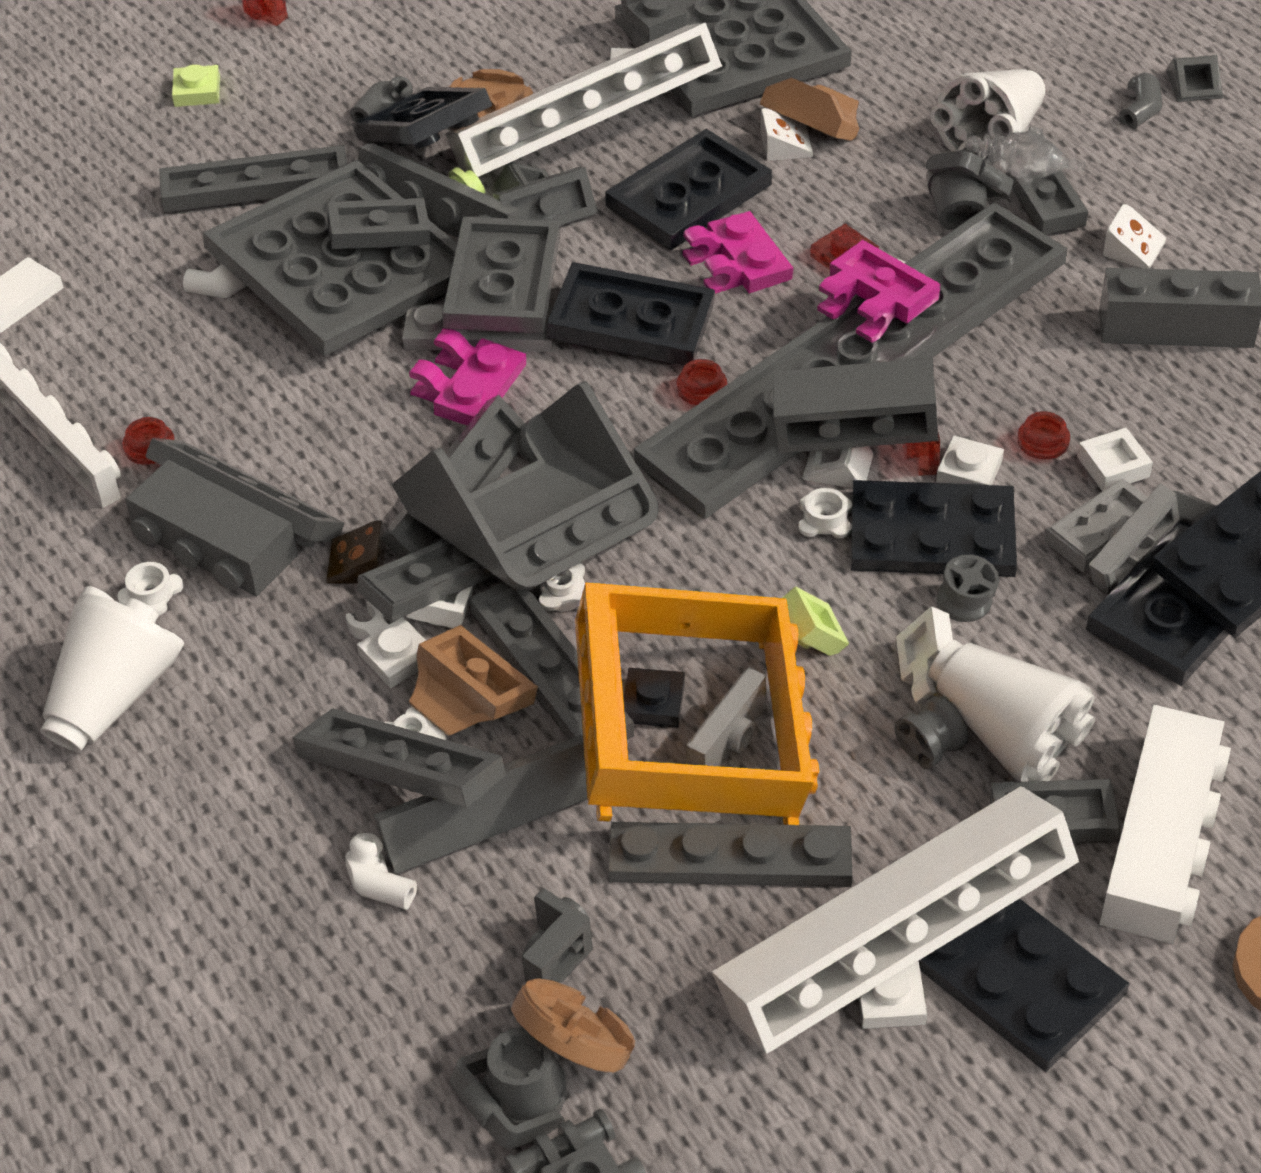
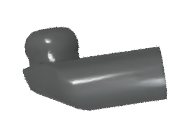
[1119,72,1162,129]
[350,76,413,121]

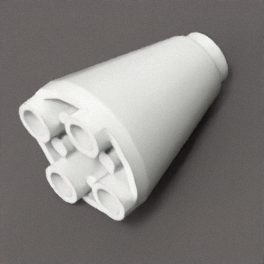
[930,69,1045,164]
[40,586,184,753]
[929,640,1095,782]

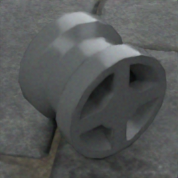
[936,555,1000,622]
[894,696,969,769]

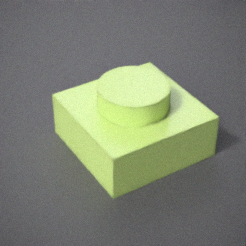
[172,65,220,107]
[782,586,849,656]

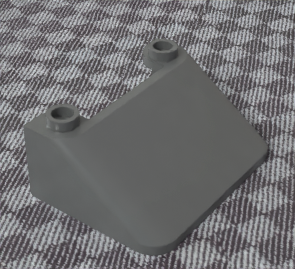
[391,381,658,591]

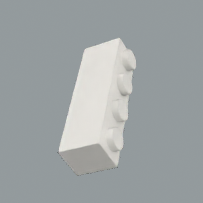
[1099,705,1231,944]

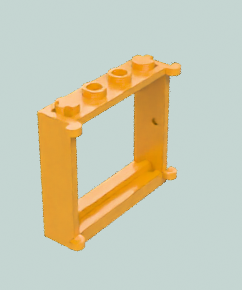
[575,582,819,825]

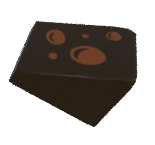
[326,520,386,584]

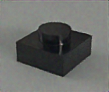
[623,667,685,728]

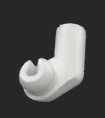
[183,264,246,298]
[345,833,417,910]

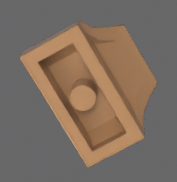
[759,78,859,141]
[409,625,538,736]

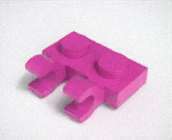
[682,211,793,294]
[817,240,941,342]
[409,328,526,426]

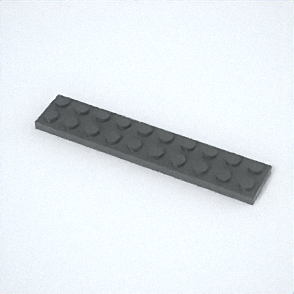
[634,202,1067,519]

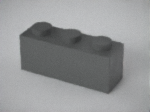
[1099,267,1261,348]
[773,358,939,453]
[125,460,298,597]

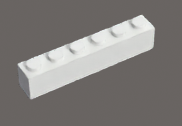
[445,23,722,177]
[712,786,1079,1054]

